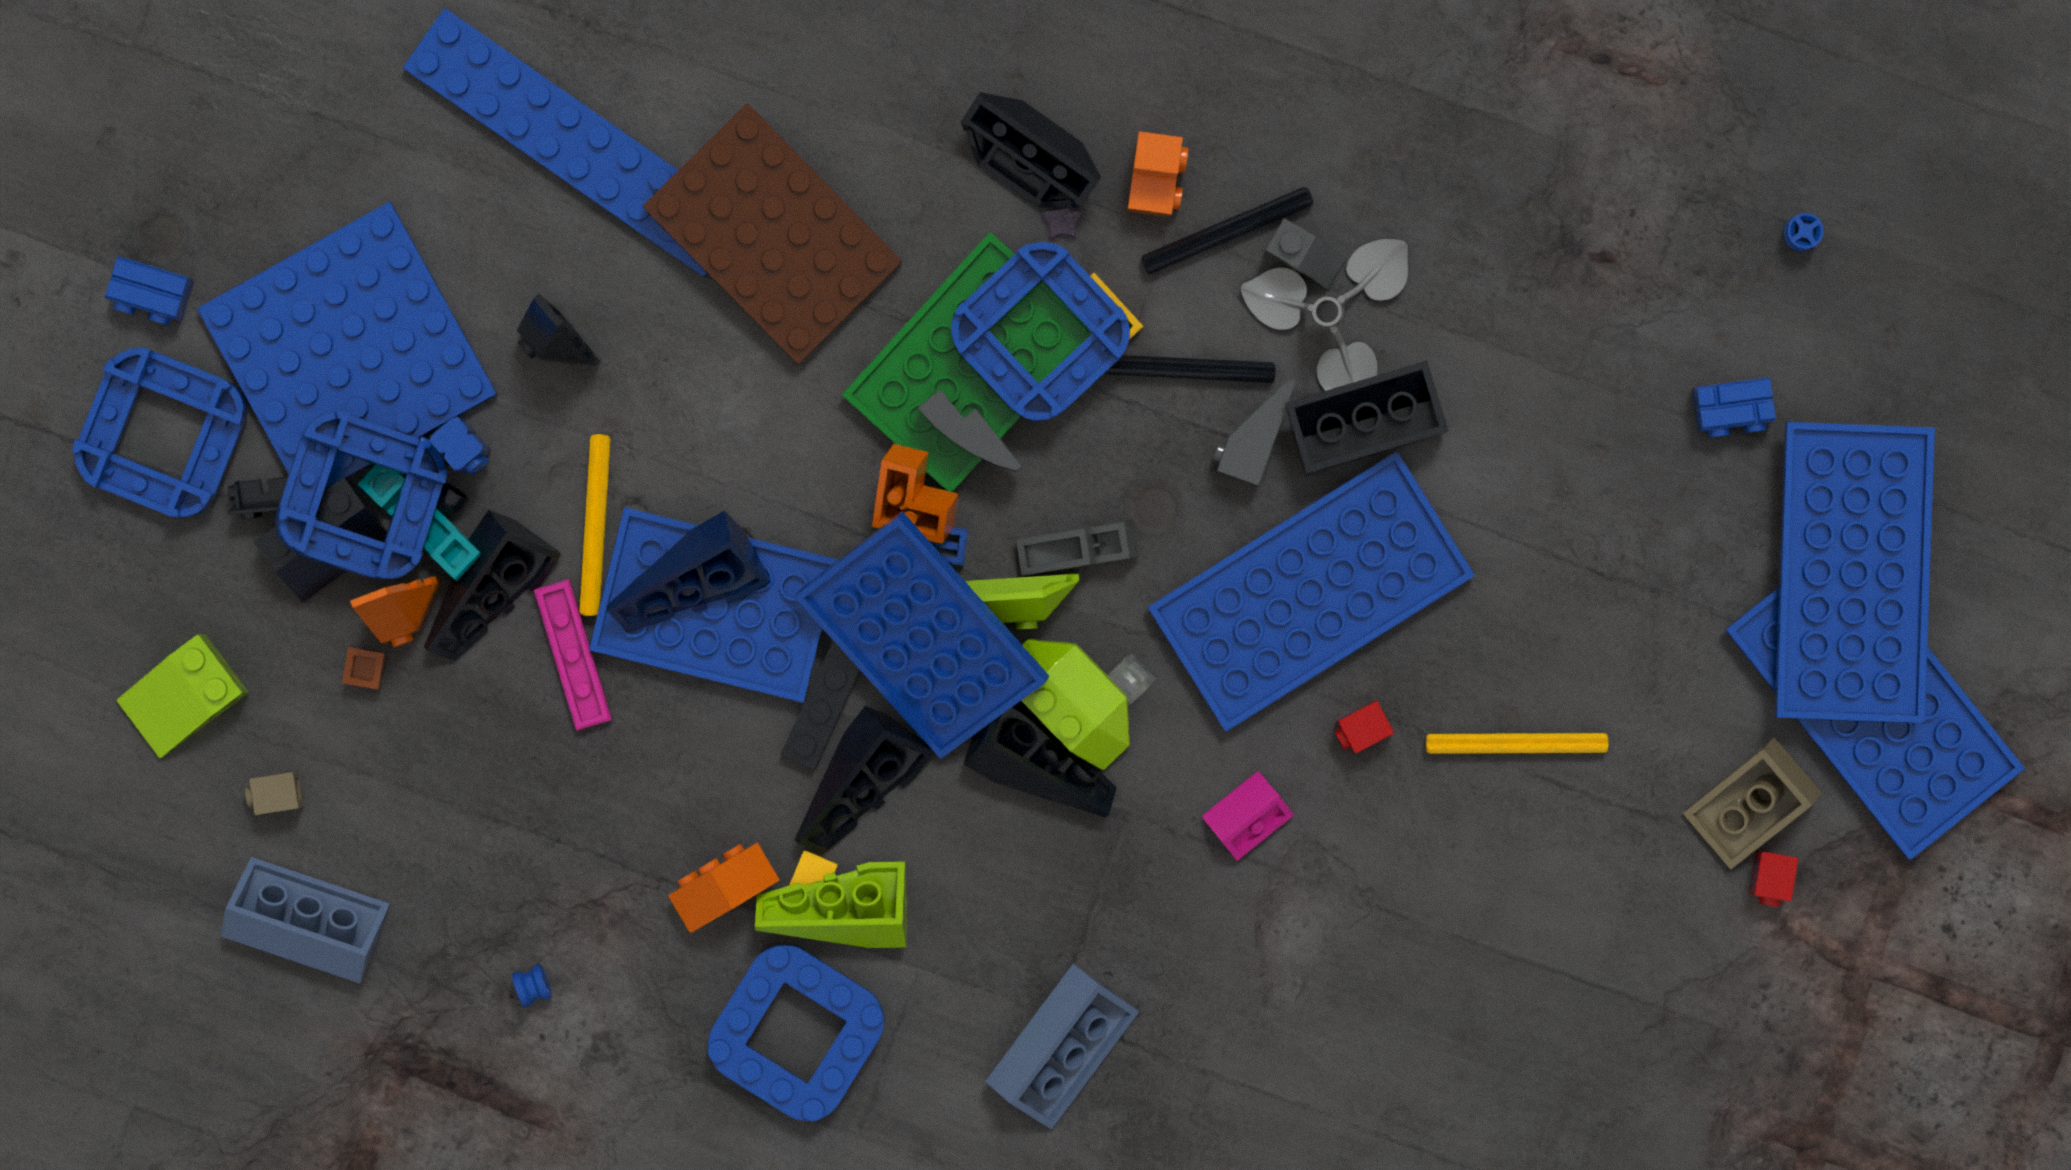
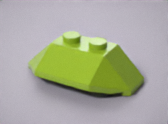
[965,574,1079,630]
[1021,639,1130,770]

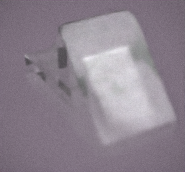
[1107,653,1157,706]

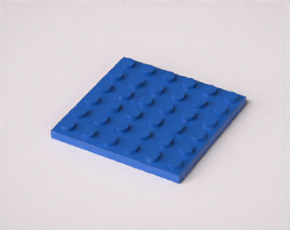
[197,201,498,491]

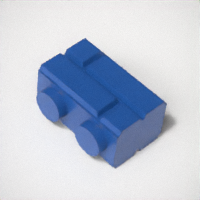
[105,256,194,326]
[1692,377,1776,438]
[429,417,491,476]

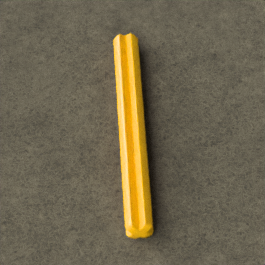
[579,434,611,616]
[1425,733,1609,754]

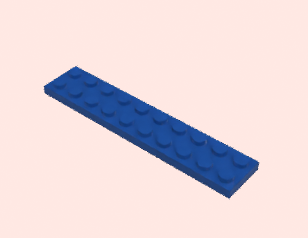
[403,8,707,278]

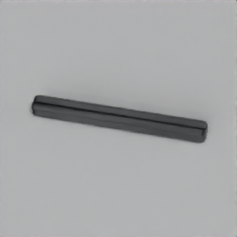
[1141,187,1313,274]
[1104,355,1276,383]

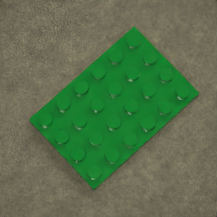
[842,232,1092,492]

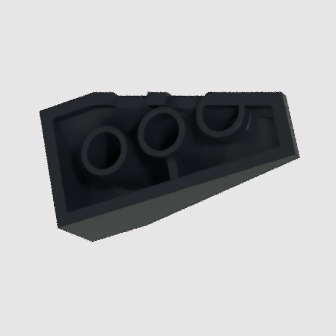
[517,294,601,366]
[424,509,561,661]
[963,701,1117,817]
[794,705,934,854]

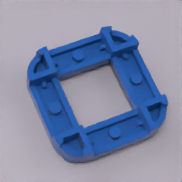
[951,242,1130,422]
[72,347,247,518]
[275,411,447,581]
[708,944,884,1121]

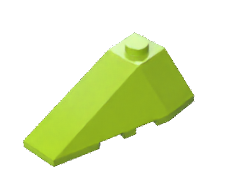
[755,861,908,948]

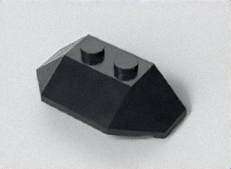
[961,92,1101,207]

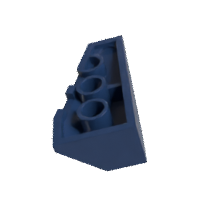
[606,511,770,631]

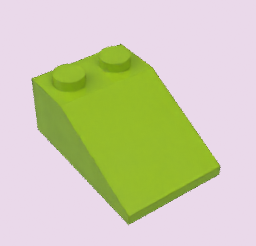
[116,634,249,759]

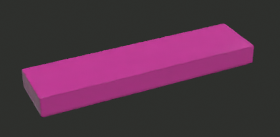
[534,579,613,731]

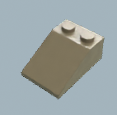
[1683,737,1822,870]

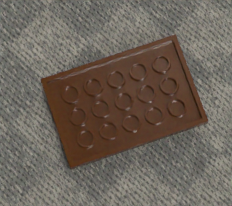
[642,103,902,365]

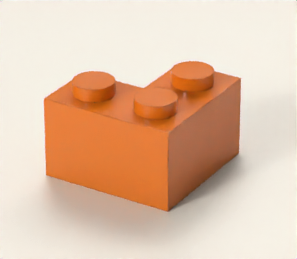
[1127,131,1189,218]
[872,444,959,544]
[668,842,780,933]

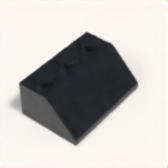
[254,477,387,603]

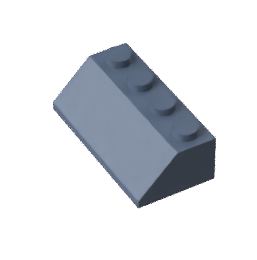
[221,857,390,984]
[985,963,1139,1130]

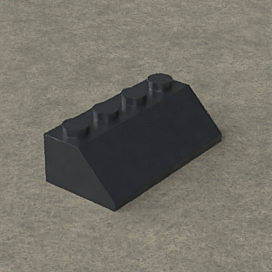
[1285,361,1448,476]

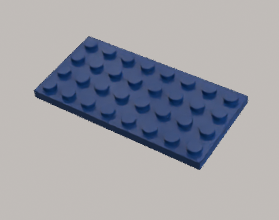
[1775,422,1935,723]
[1147,451,1475,732]
[1724,586,2025,860]

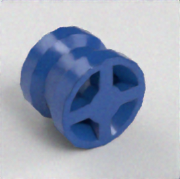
[1783,213,1824,251]
[512,964,553,1008]

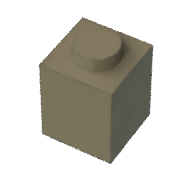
[245,771,304,815]

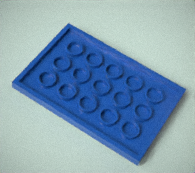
[589,507,838,703]
[794,511,1049,759]

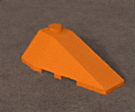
[350,576,442,648]

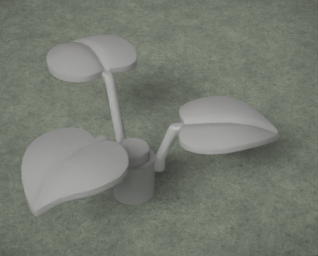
[1241,239,1409,391]

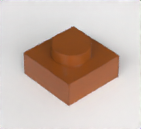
[342,647,386,690]

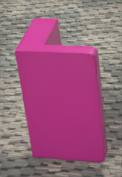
[1202,772,1294,861]

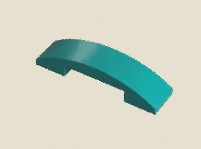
[358,465,482,581]

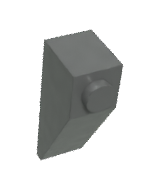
[1212,379,1296,487]

